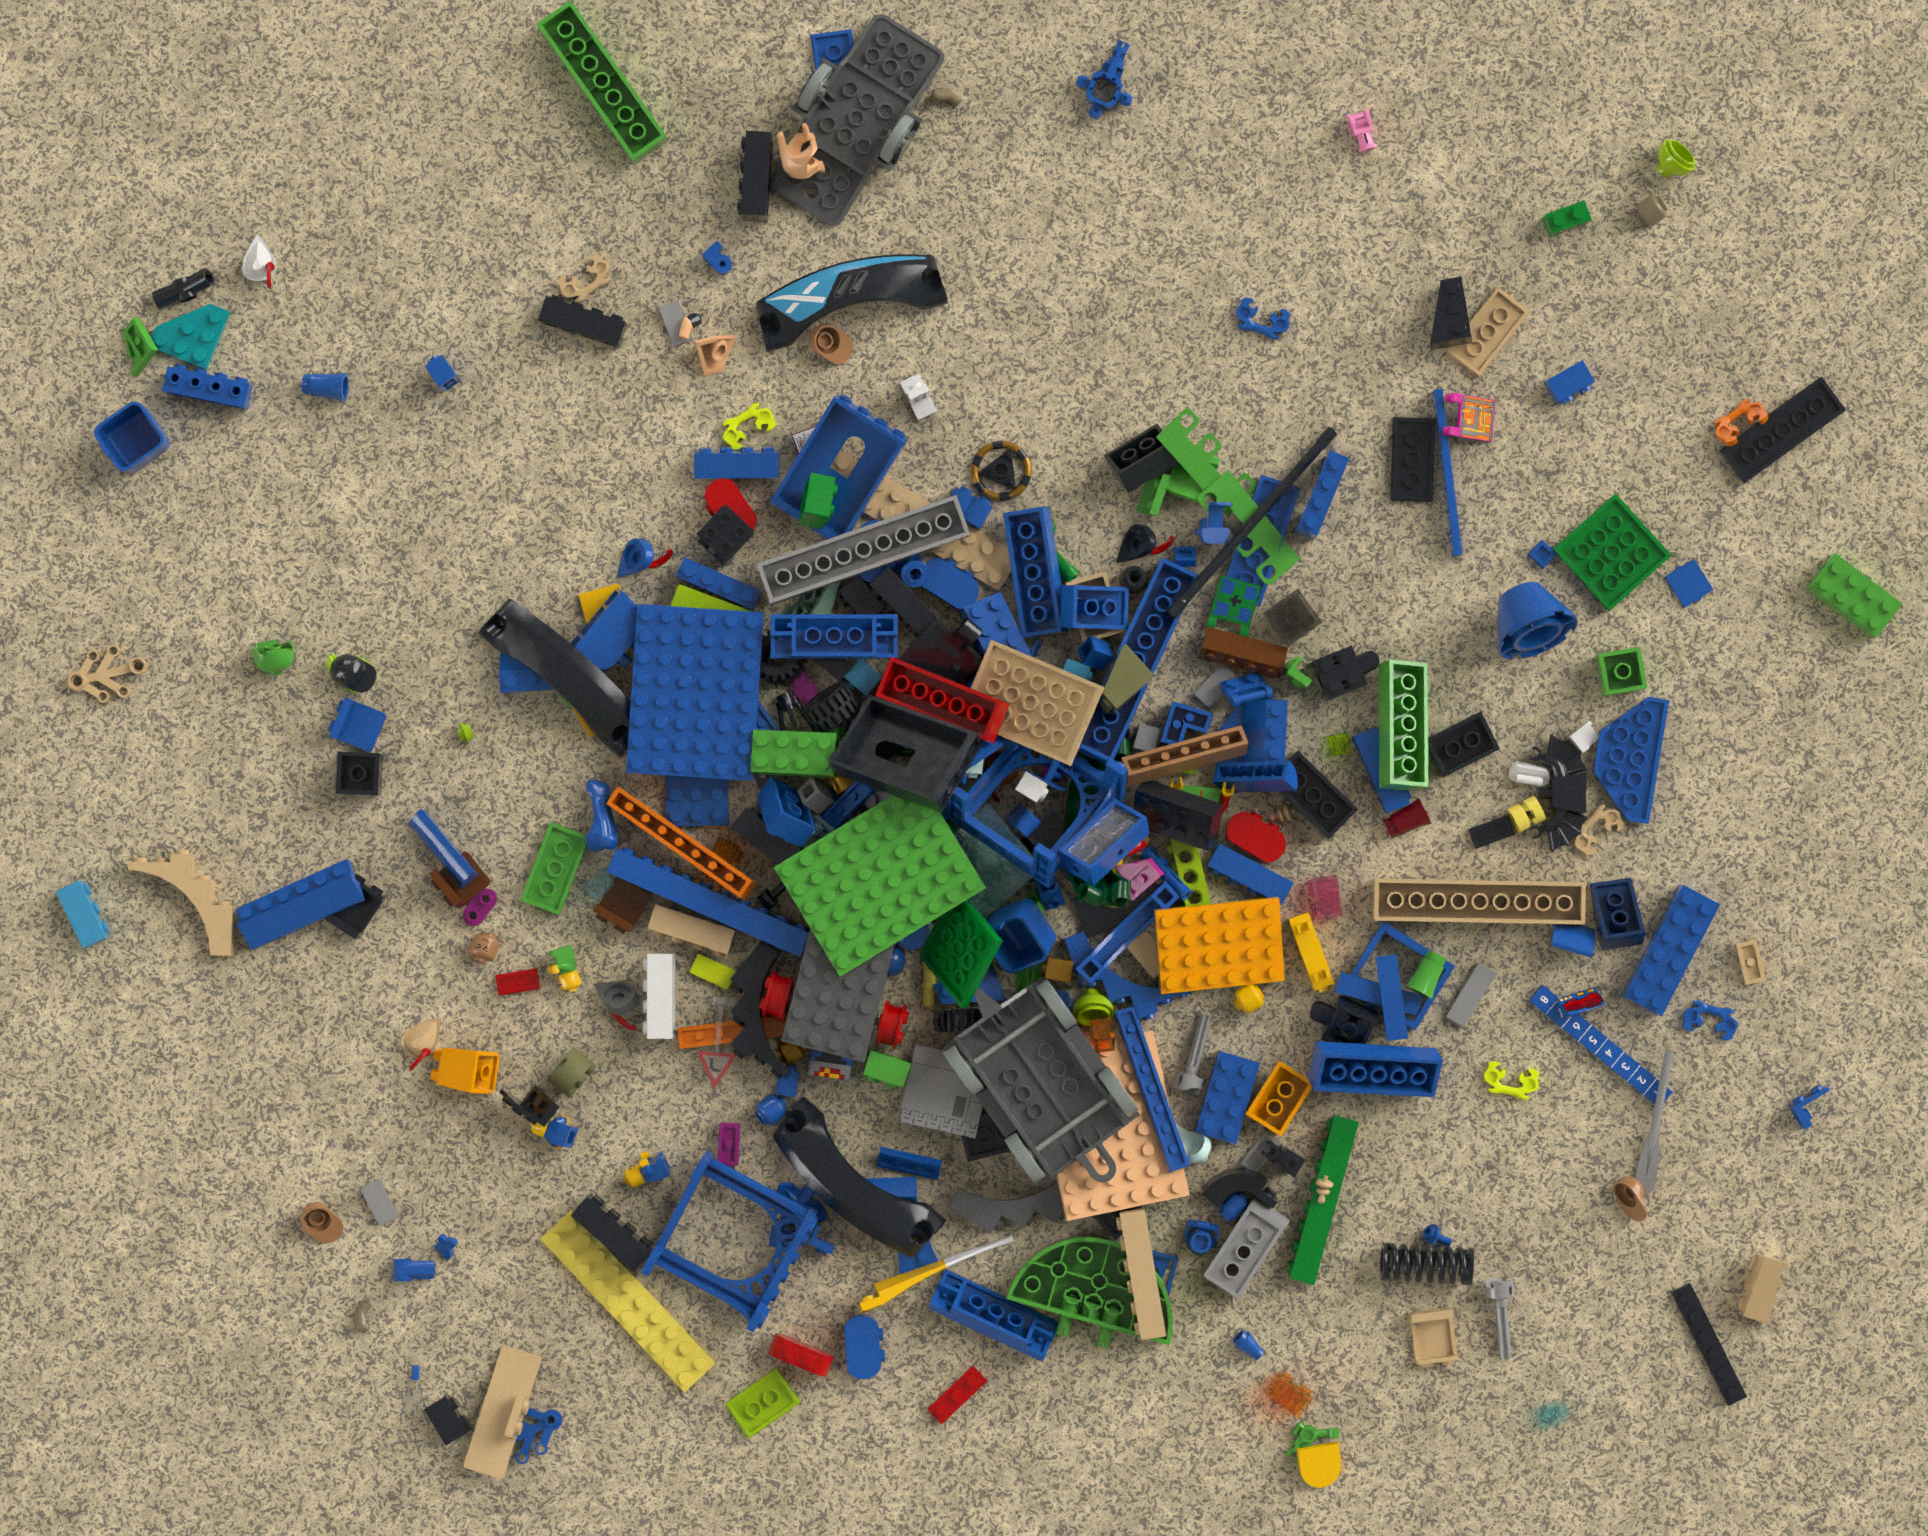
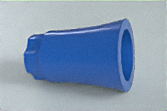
[302,373,349,402]

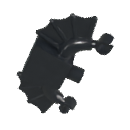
[1529,734,1588,852]

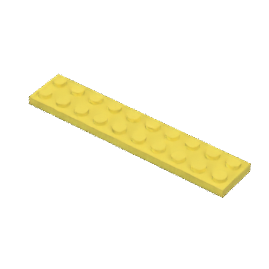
[541,1210,716,1392]

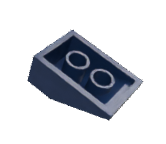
[1590,878,1646,950]

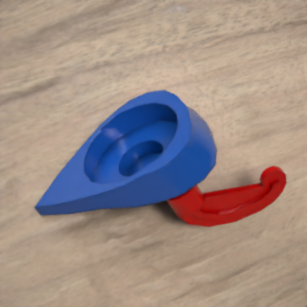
[617,538,673,578]

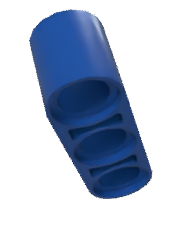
[1005,803,1041,838]

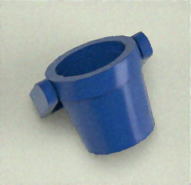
[1182,1220,1219,1255]

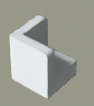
[1567,721,1598,753]

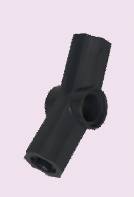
[152,268,215,310]

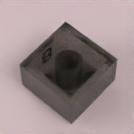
[1262,589,1322,648]

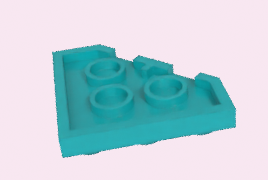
[151,304,231,370]

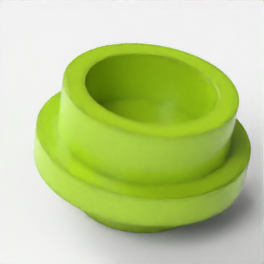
[457,723,474,743]

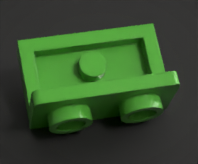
[1284,656,1312,690]

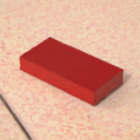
[495,968,541,996]

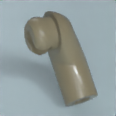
[930,88,962,107]
[353,1300,372,1333]

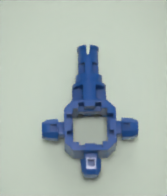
[1076,40,1133,120]

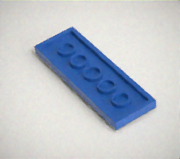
[1226,475,1301,607]

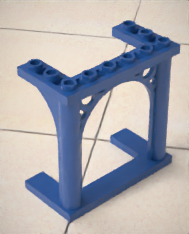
[947,744,1128,888]
[641,1151,819,1333]

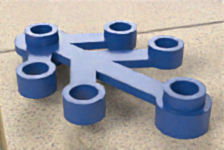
[515,1406,563,1464]

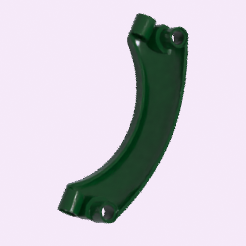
[1064,738,1131,909]

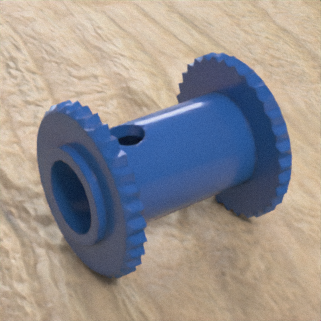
[895,555,929,588]

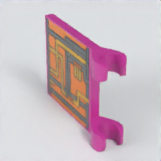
[1443,393,1495,442]

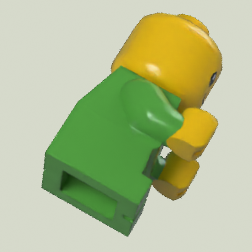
[547,945,581,992]

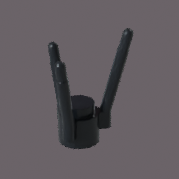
[776,691,815,732]

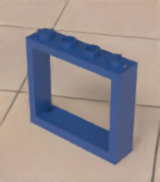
[1349,921,1455,1032]

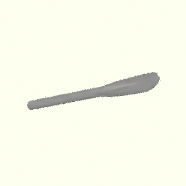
[1635,1050,1673,1195]

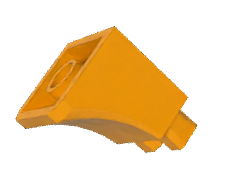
[430,1047,500,1094]

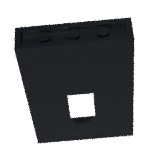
[829,695,983,813]

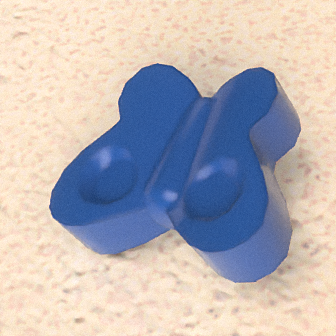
[434,1234,458,1260]

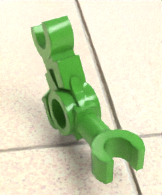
[1286,1421,1339,1464]

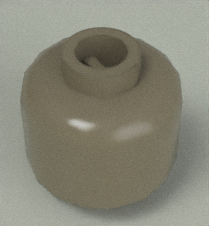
[1635,195,1668,227]

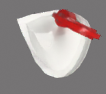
[242,235,277,289]

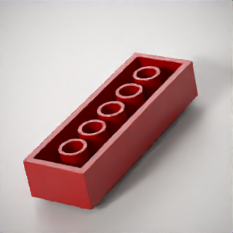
[875,657,1009,743]

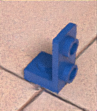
[1789,1084,1831,1129]

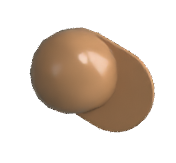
[809,324,853,364]
[1613,1176,1647,1222]
[300,1202,343,1243]

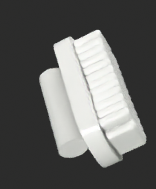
[1509,760,1550,786]

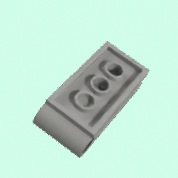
[1203,1197,1290,1299]

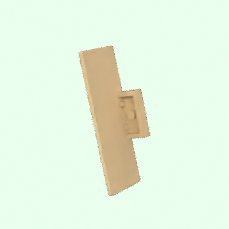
[463,1345,542,1479]

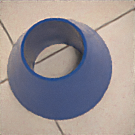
[1497,582,1578,659]

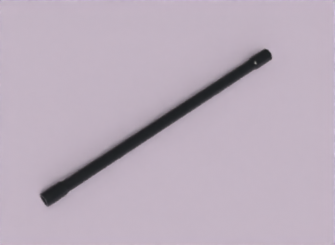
[1165,427,1337,620]

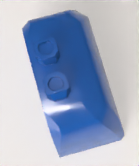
[571,587,637,672]

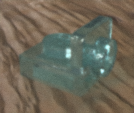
[1534,1399,1569,1429]

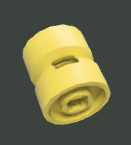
[1507,796,1546,833]

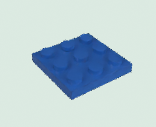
[665,775,729,826]

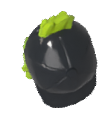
[326,654,377,694]

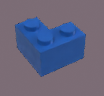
[1160,701,1213,745]

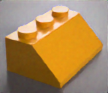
[1245,1061,1312,1136]

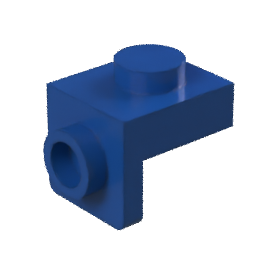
[808,1223,835,1256]

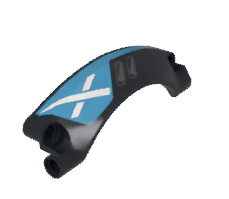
[756,254,948,352]

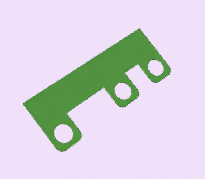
[1156,408,1257,517]
[1197,470,1300,585]

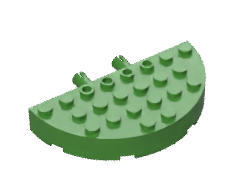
[1006,1235,1173,1349]

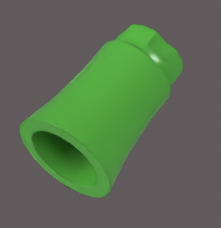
[1406,950,1446,999]

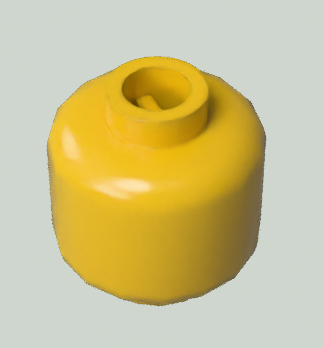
[1233,984,1265,1014]

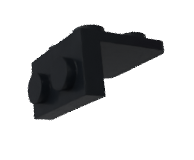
[696,505,754,564]
[499,1085,560,1127]

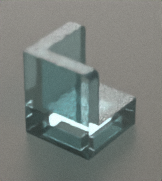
[582,868,615,901]

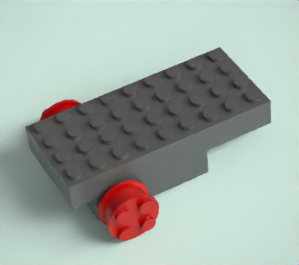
[759,928,910,1062]

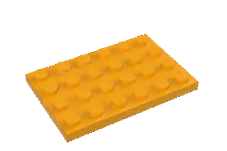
[1154,897,1285,994]

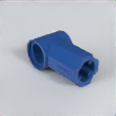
[393,1259,435,1281]

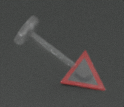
[697,996,736,1088]

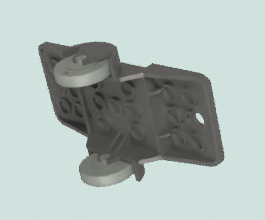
[770,14,944,226]

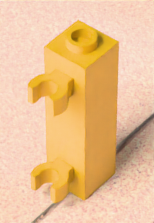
[1287,912,1334,993]

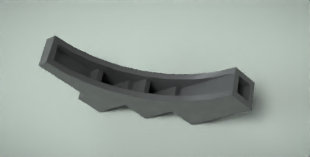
[948,1180,1065,1233]

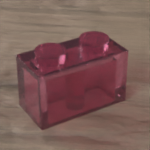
[1307,875,1343,920]

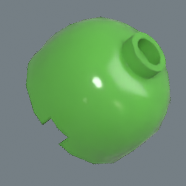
[252,640,294,676]

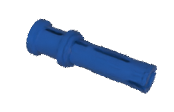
[1140,845,1192,901]

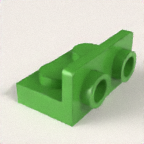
[1136,473,1171,517]

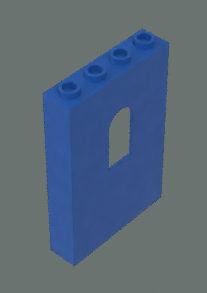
[770,394,908,539]

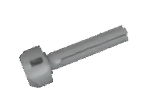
[1173,1014,1211,1096]
[1485,1277,1515,1359]

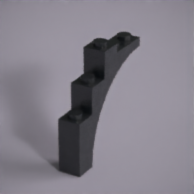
[730,940,791,1080]

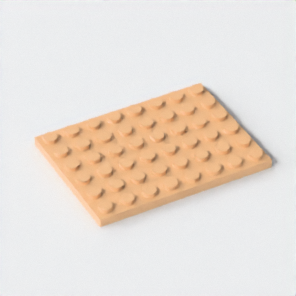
[1056,1030,1190,1222]

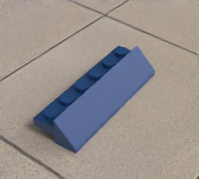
[770,614,898,659]
[235,859,365,950]
[928,1269,1059,1362]

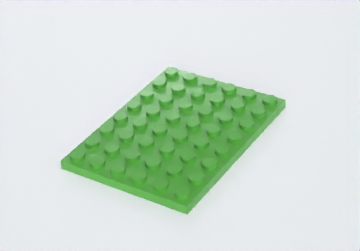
[774,795,986,977]

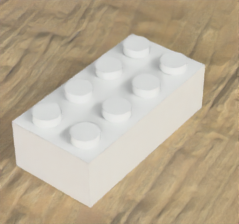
[643,953,675,1039]

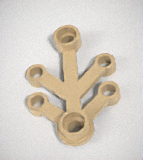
[67,645,147,703]

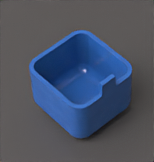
[94,401,170,474]
[987,898,1056,973]

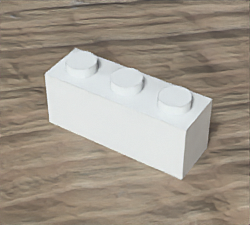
[1014,772,1049,804]

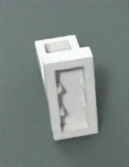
[900,374,937,421]

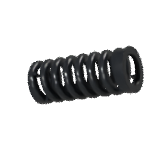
[1380,1243,1474,1286]

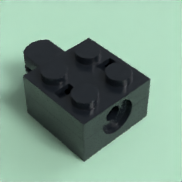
[1311,645,1380,701]
[1310,995,1378,1044]

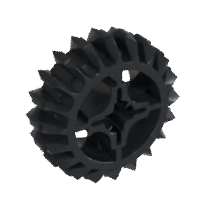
[933,1008,983,1032]

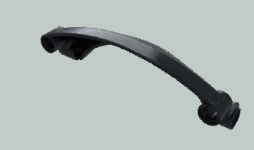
[478,599,631,758]
[773,1096,947,1257]

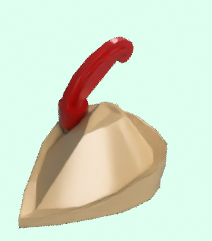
[401,1017,441,1071]

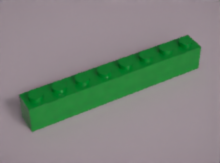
[1286,1114,1359,1285]

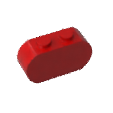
[705,478,758,531]
[1225,811,1286,863]
[768,1333,834,1377]

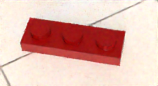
[927,1365,988,1424]

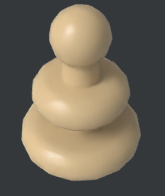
[1268,804,1296,821]
[1316,1175,1333,1204]

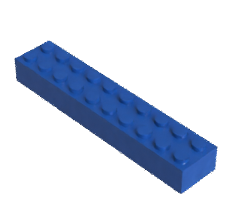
[1078,558,1198,765]
[606,847,809,957]

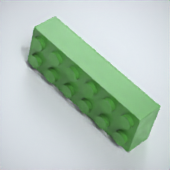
[1379,659,1428,791]

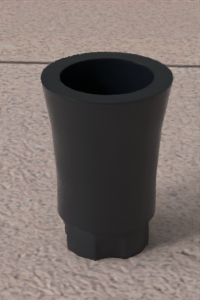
[1119,566,1148,594]

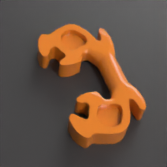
[1714,398,1768,446]

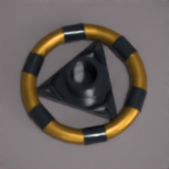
[971,440,1032,501]

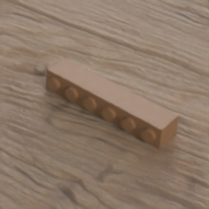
[1121,725,1249,787]

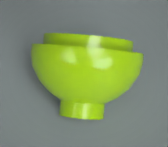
[1656,139,1695,178]
[1072,989,1114,1027]

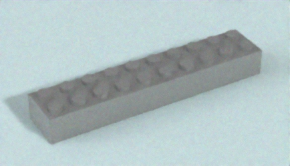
[757,495,970,606]

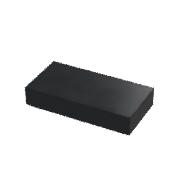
[1468,815,1515,849]

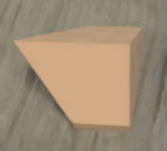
[695,335,737,376]

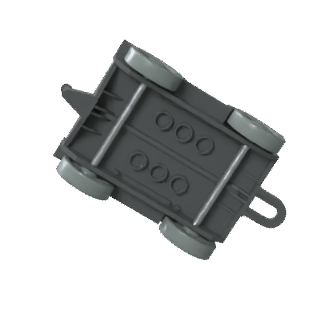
[943,976,1140,1185]

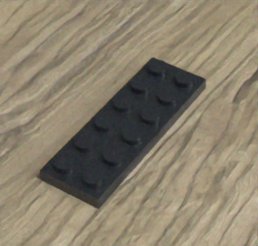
[1719,376,1846,484]

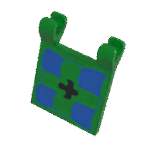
[1206,575,1261,637]

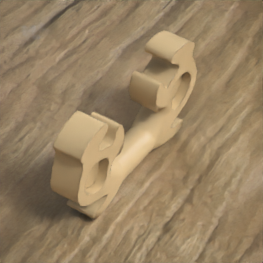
[557,254,611,303]
[1574,805,1625,855]

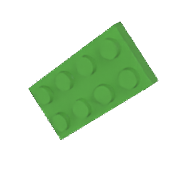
[521,822,587,915]

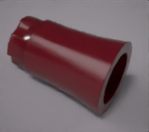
[1383,798,1432,838]

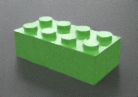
[1805,553,1902,639]
[750,730,841,778]

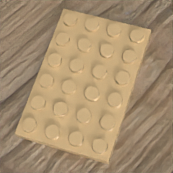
[971,640,1104,766]

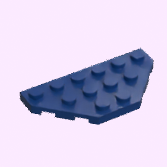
[1592,697,1669,824]

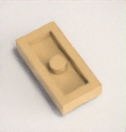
[1735,939,1766,985]

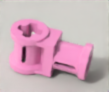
[1346,108,1377,153]

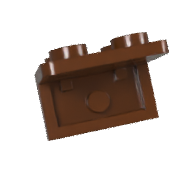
[429,852,491,909]
[593,877,651,934]

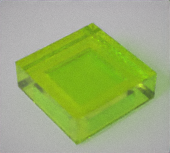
[1326,732,1351,757]

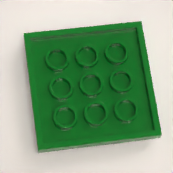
[1553,493,1672,612]
[919,899,1002,1008]

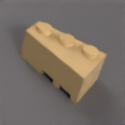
[1738,1254,1789,1323]

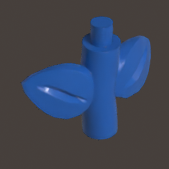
[777,1182,828,1227]

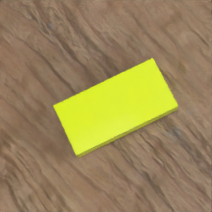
[689,953,736,990]

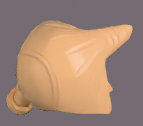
[777,123,825,179]

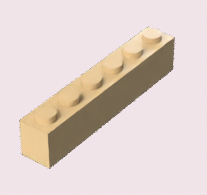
[1116,1208,1166,1340]

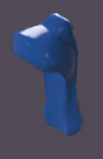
[585,779,618,853]

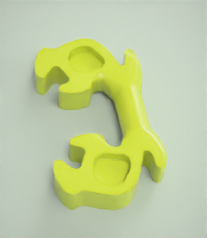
[723,403,776,450]
[1483,1061,1539,1100]

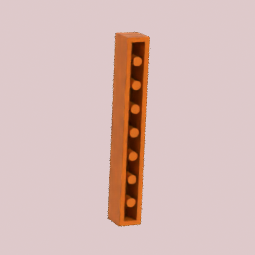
[606,786,757,900]

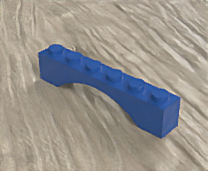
[1072,881,1180,985]

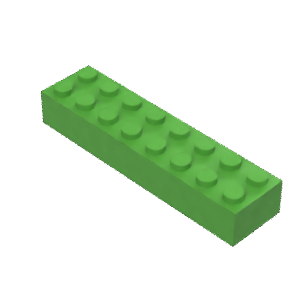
[537,0,668,165]

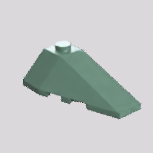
[781,582,840,614]

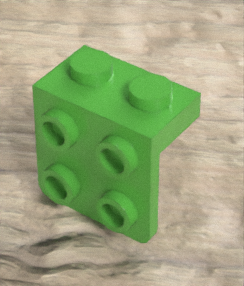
[1166,457,1220,503]

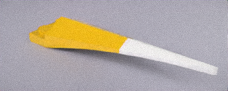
[858,1235,1014,1314]

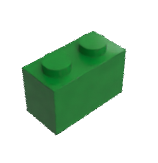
[1542,200,1592,237]

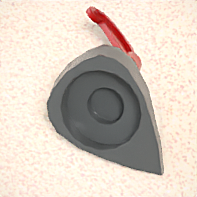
[595,982,639,1031]

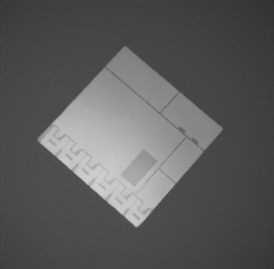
[898,1045,983,1138]

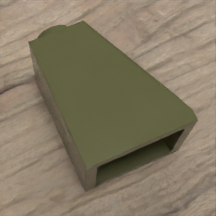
[1099,644,1154,715]

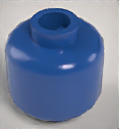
[755,1094,787,1126]

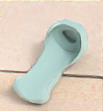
[1176,1123,1211,1164]

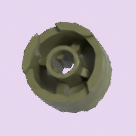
[548,1048,596,1098]

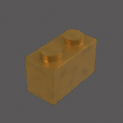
[1041,957,1073,982]

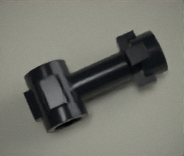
[758,878,786,910]

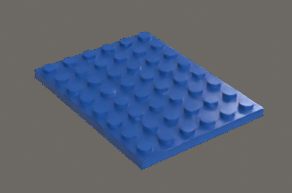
[626,604,764,781]

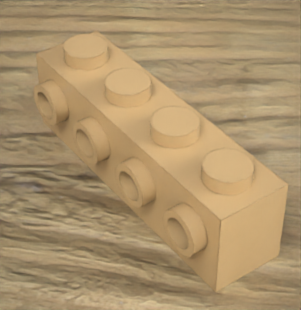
[648,904,736,957]

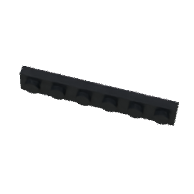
[1671,1283,1747,1406]

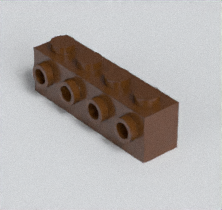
[1199,627,1288,679]

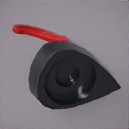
[1117,524,1175,563]

